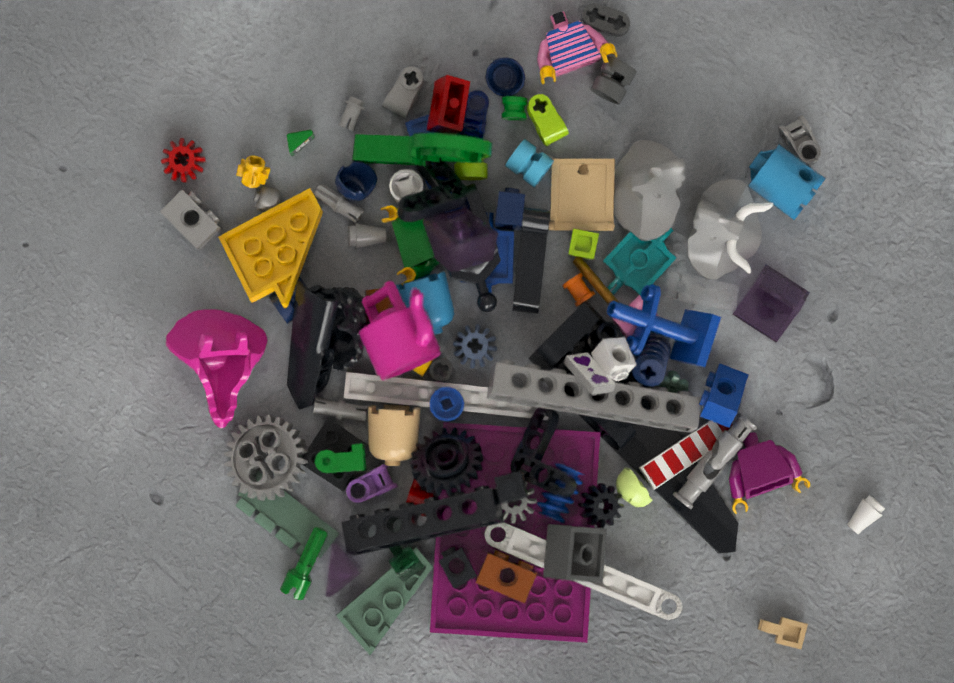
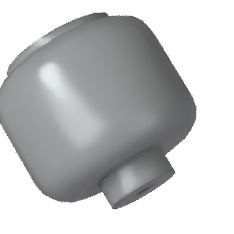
[253,186,281,212]

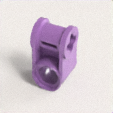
[346,464,398,503]

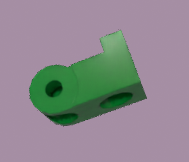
[315,444,366,473]

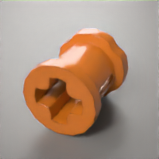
[562,273,595,307]

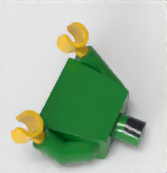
[380,205,456,286]

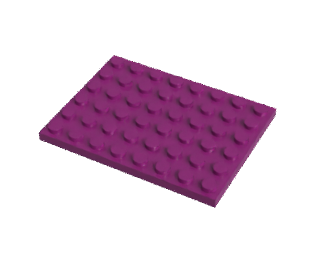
[430,422,600,643]

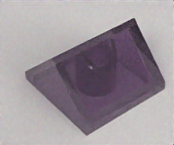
[326,541,363,597]

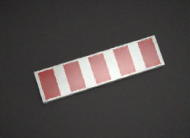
[639,421,734,490]

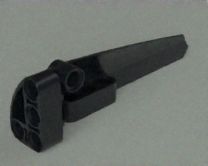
[528,301,739,554]

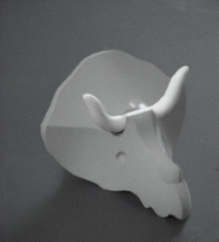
[686,179,773,280]

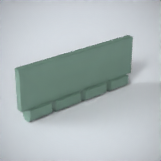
[236,471,340,559]

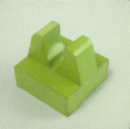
[568,228,599,260]

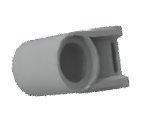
[382,66,424,119]
[778,115,821,167]

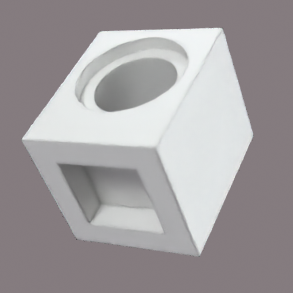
[591,337,636,381]

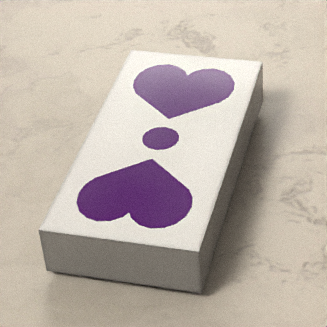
[564,352,616,395]

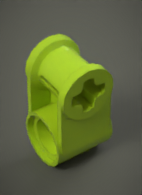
[527,94,569,146]

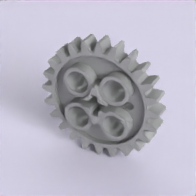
[224,415,308,501]

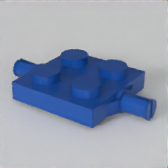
[461,212,514,293]

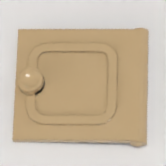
[549,159,615,231]

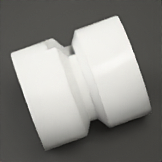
[389,169,424,203]

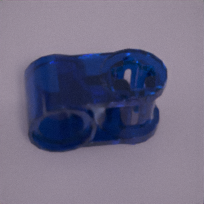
[457,90,489,139]

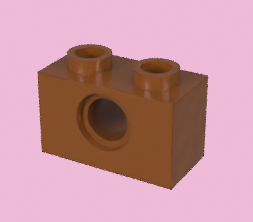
[476,550,537,603]

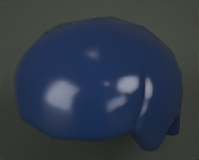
[485,57,525,97]
[335,161,378,201]

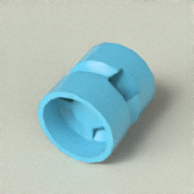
[505,139,554,188]

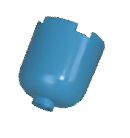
[396,271,454,335]

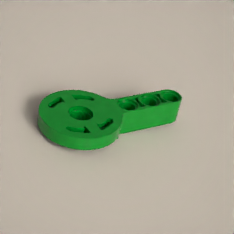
[352,133,492,166]

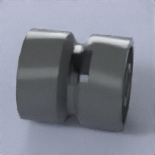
[590,56,637,105]

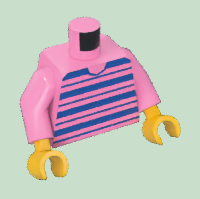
[537,11,618,84]

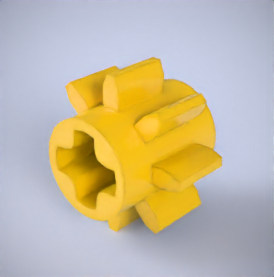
[236,155,270,188]

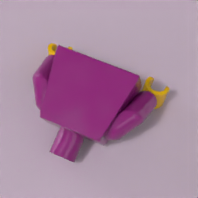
[729,432,810,514]

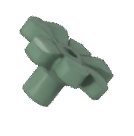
[655,371,689,393]

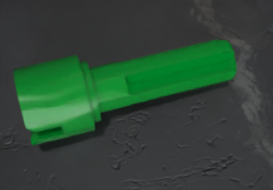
[280,527,328,600]

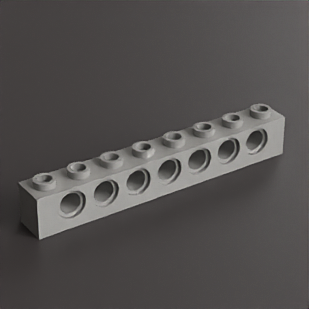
[487,360,701,433]

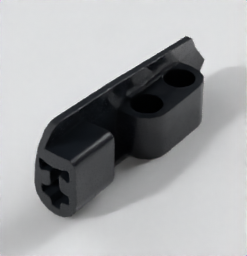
[287,281,340,410]

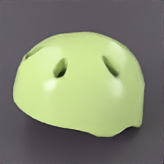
[616,467,653,507]

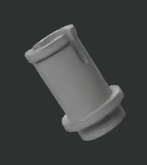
[338,96,365,131]

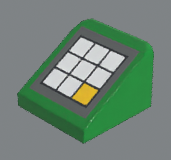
[286,129,315,156]

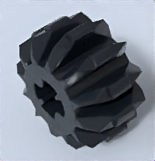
[578,483,625,528]

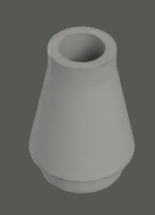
[348,223,386,249]

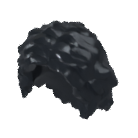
[327,286,370,371]

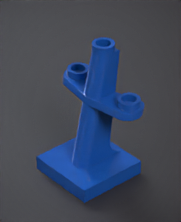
[607,284,721,367]

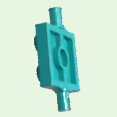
[603,228,676,296]

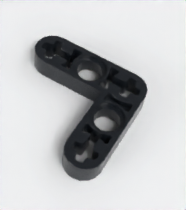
[397,158,468,222]
[510,407,576,498]

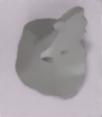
[614,140,685,241]

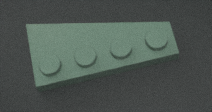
[336,547,433,655]

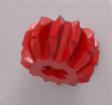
[161,138,206,183]

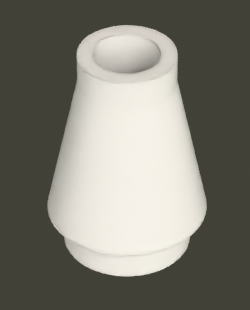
[847,495,885,534]

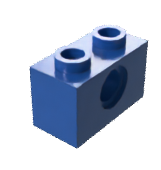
[699,363,749,428]

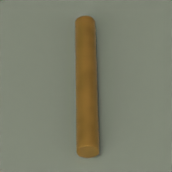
[573,257,619,305]

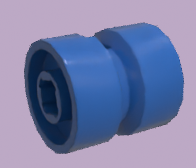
[429,387,464,422]

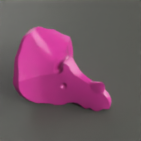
[166,309,268,428]

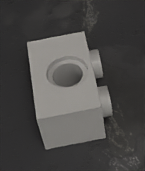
[160,190,221,251]

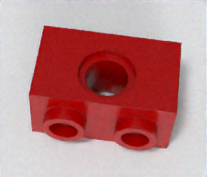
[426,75,471,135]

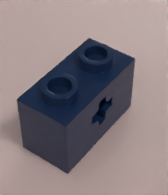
[495,188,525,231]

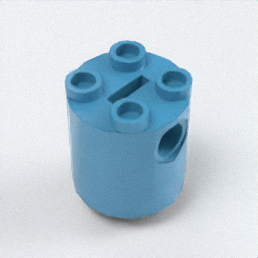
[748,144,826,220]

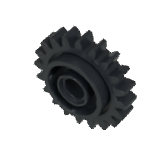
[410,427,484,496]

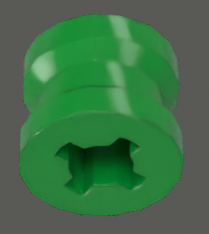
[501,96,528,121]

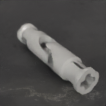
[673,413,757,509]

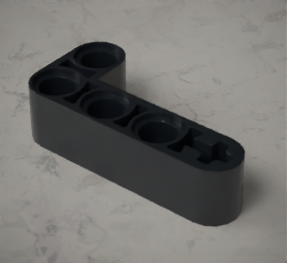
[512,207,550,314]

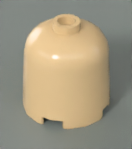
[368,404,420,466]

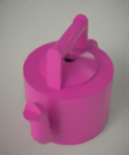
[359,281,441,380]

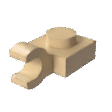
[758,617,808,649]

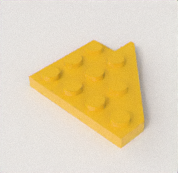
[218,188,323,309]

